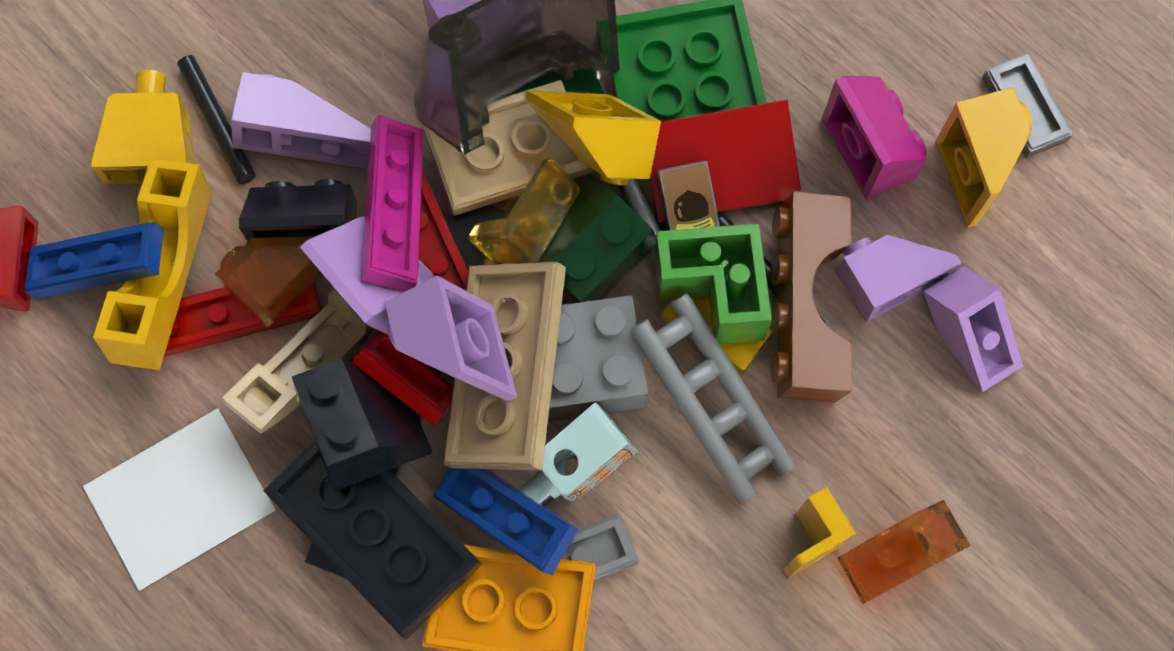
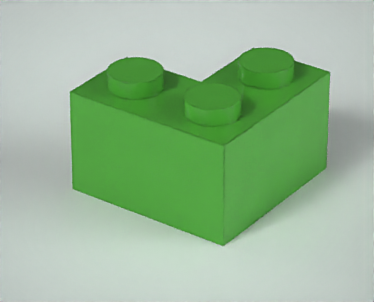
[654,224,772,344]

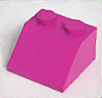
[822,76,927,200]

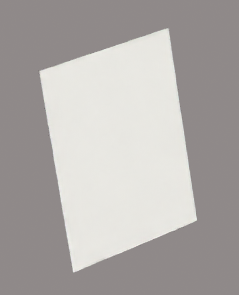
[83,408,276,591]

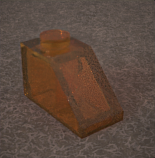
[215,236,322,328]
[837,500,971,604]

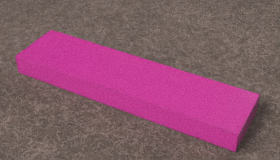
[361,115,424,292]

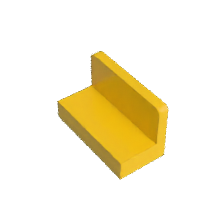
[783,486,856,579]

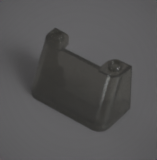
[414,0,620,155]

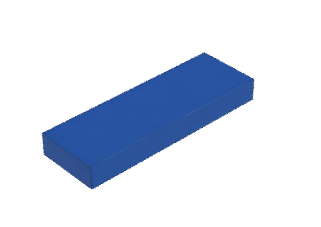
[24,222,164,299]
[432,467,578,575]

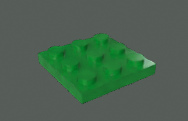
[601,0,767,121]

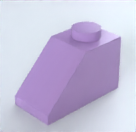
[836,235,961,322]
[924,266,1024,392]

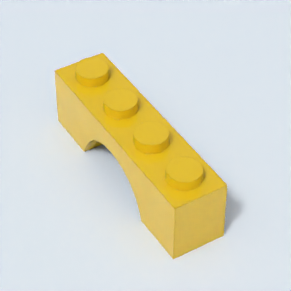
[93,157,212,371]

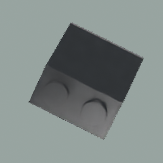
[239,179,357,260]
[291,358,432,491]

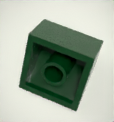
[520,174,656,303]

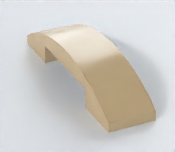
[222,288,374,434]

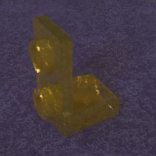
[468,158,580,265]

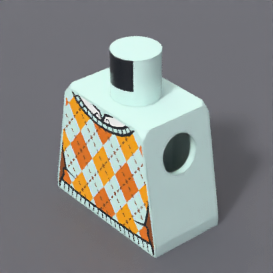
[519,402,638,507]

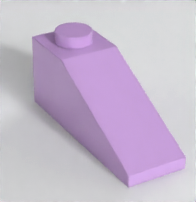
[231,72,371,169]

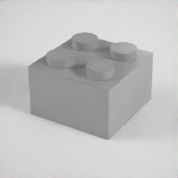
[548,295,648,422]

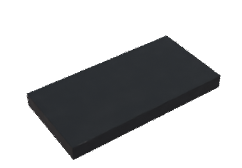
[263,442,482,640]

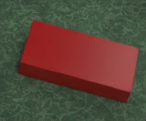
[352,330,454,426]

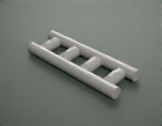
[630,293,795,504]

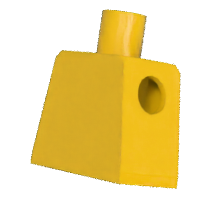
[91,70,196,184]

